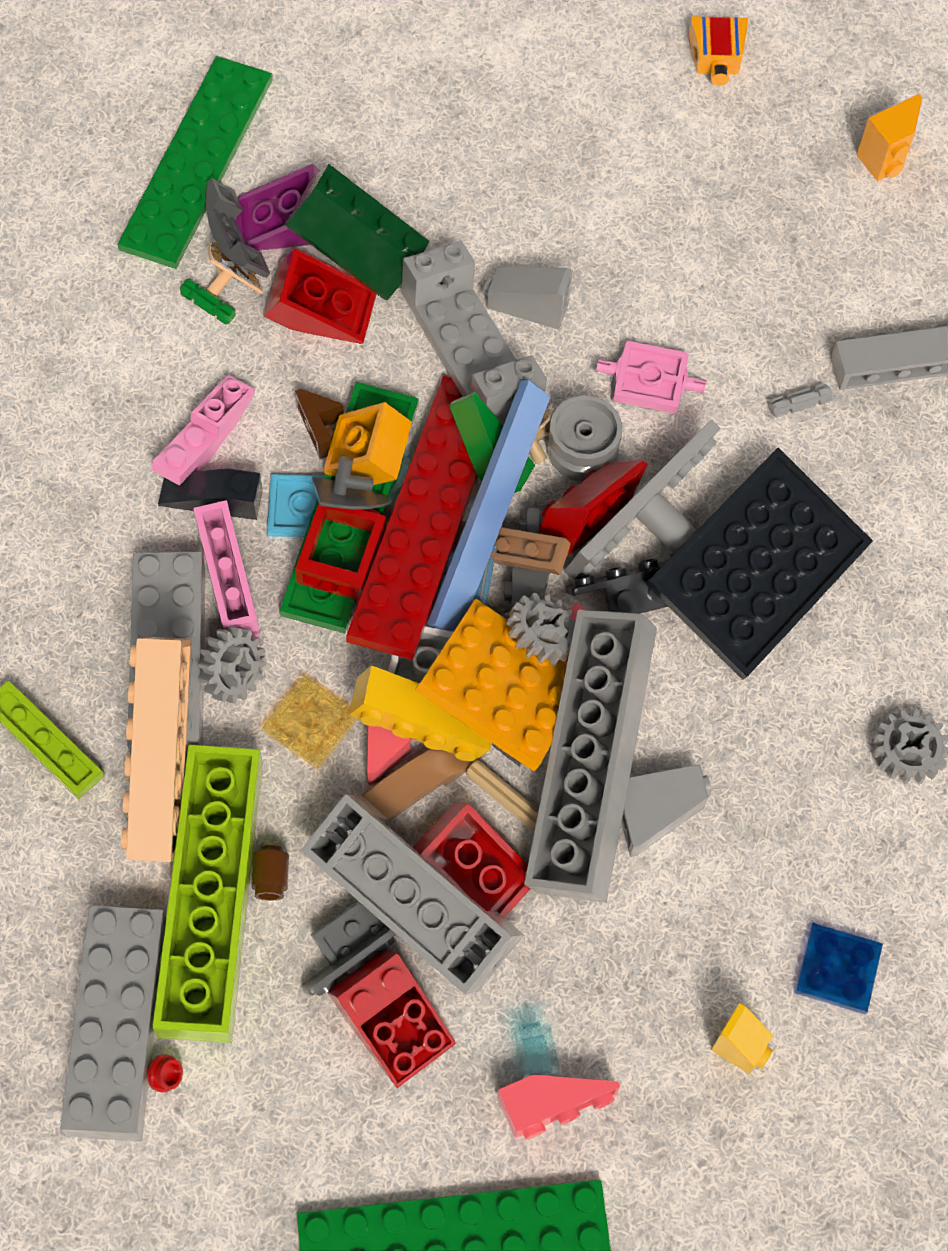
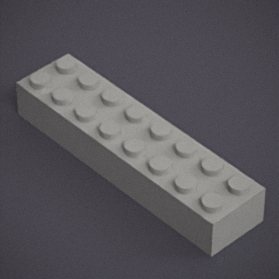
[524,610,657,903]

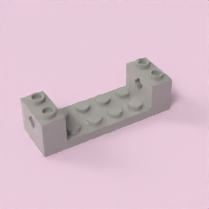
[402,240,547,425]
[301,793,524,995]

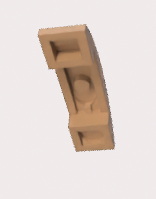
[363,749,472,826]

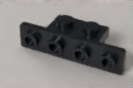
[565,553,674,614]

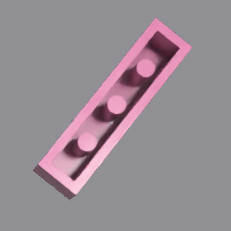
[194,500,260,637]

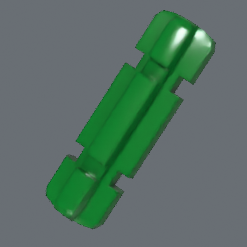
[180,279,236,324]

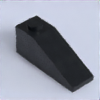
[158,468,263,520]

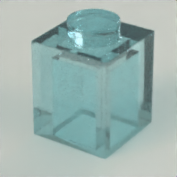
[512,1022,560,1080]

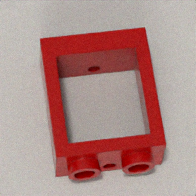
[295,504,386,601]

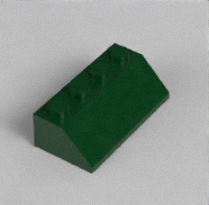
[285,164,430,301]

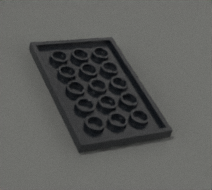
[645,447,873,680]

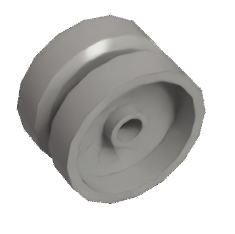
[547,395,622,480]

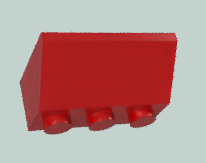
[539,460,648,555]

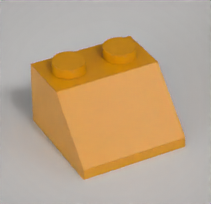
[857,94,923,181]
[323,402,412,485]

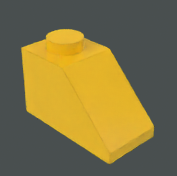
[711,1003,773,1075]

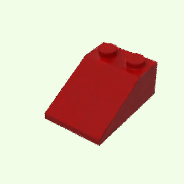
[263,248,377,344]
[412,802,531,918]

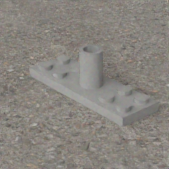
[564,419,721,579]

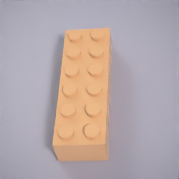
[121,637,192,862]

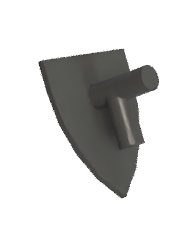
[311,456,392,509]

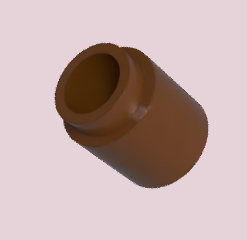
[252,845,289,901]

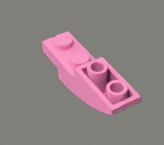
[152,374,255,486]

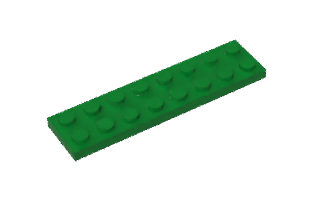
[117,56,273,269]
[280,382,419,634]
[297,1179,611,1251]

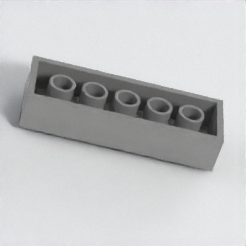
[127,552,206,759]
[60,905,166,1142]

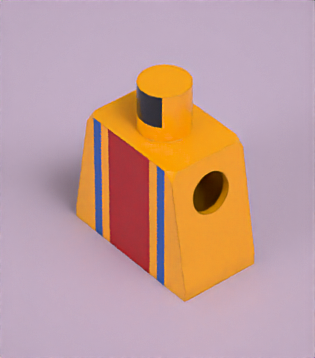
[688,16,748,86]

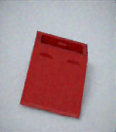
[327,949,457,1088]

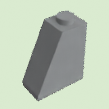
[483,266,573,330]
[622,764,711,857]

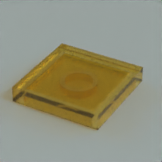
[262,676,358,770]

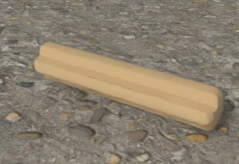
[466,760,539,832]

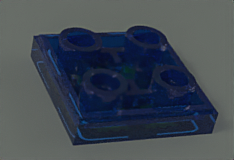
[795,923,883,1015]

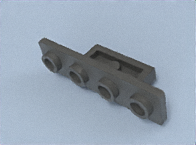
[301,900,396,996]

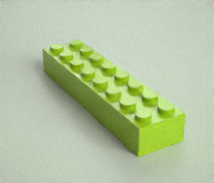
[153,745,263,1043]

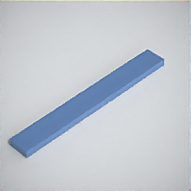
[427,380,551,632]

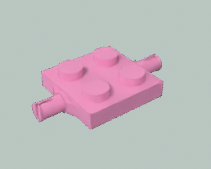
[596,340,707,414]

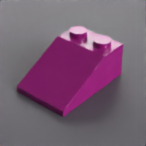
[236,164,320,251]

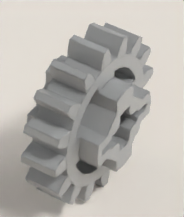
[506,593,576,665]
[197,626,266,703]
[872,709,948,785]

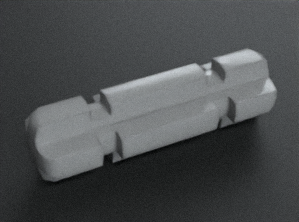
[769,384,832,417]

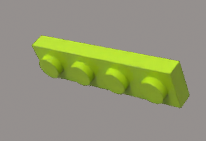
[0,680,105,800]

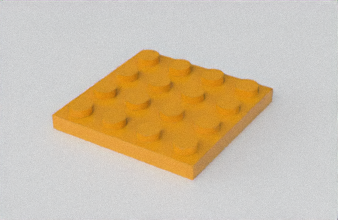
[415,599,568,772]

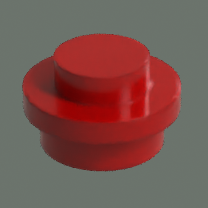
[147,1054,183,1093]

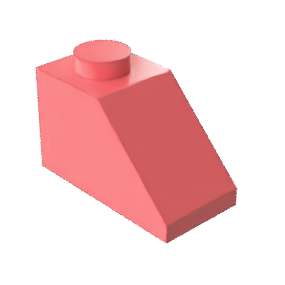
[367,726,414,785]

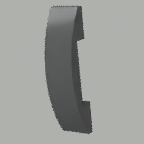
[206,178,271,278]

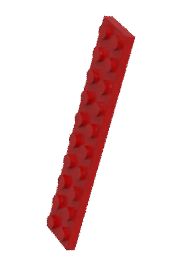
[346,376,478,661]

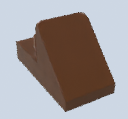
[295,389,344,459]

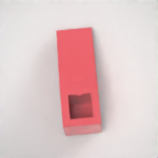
[497,1075,620,1140]

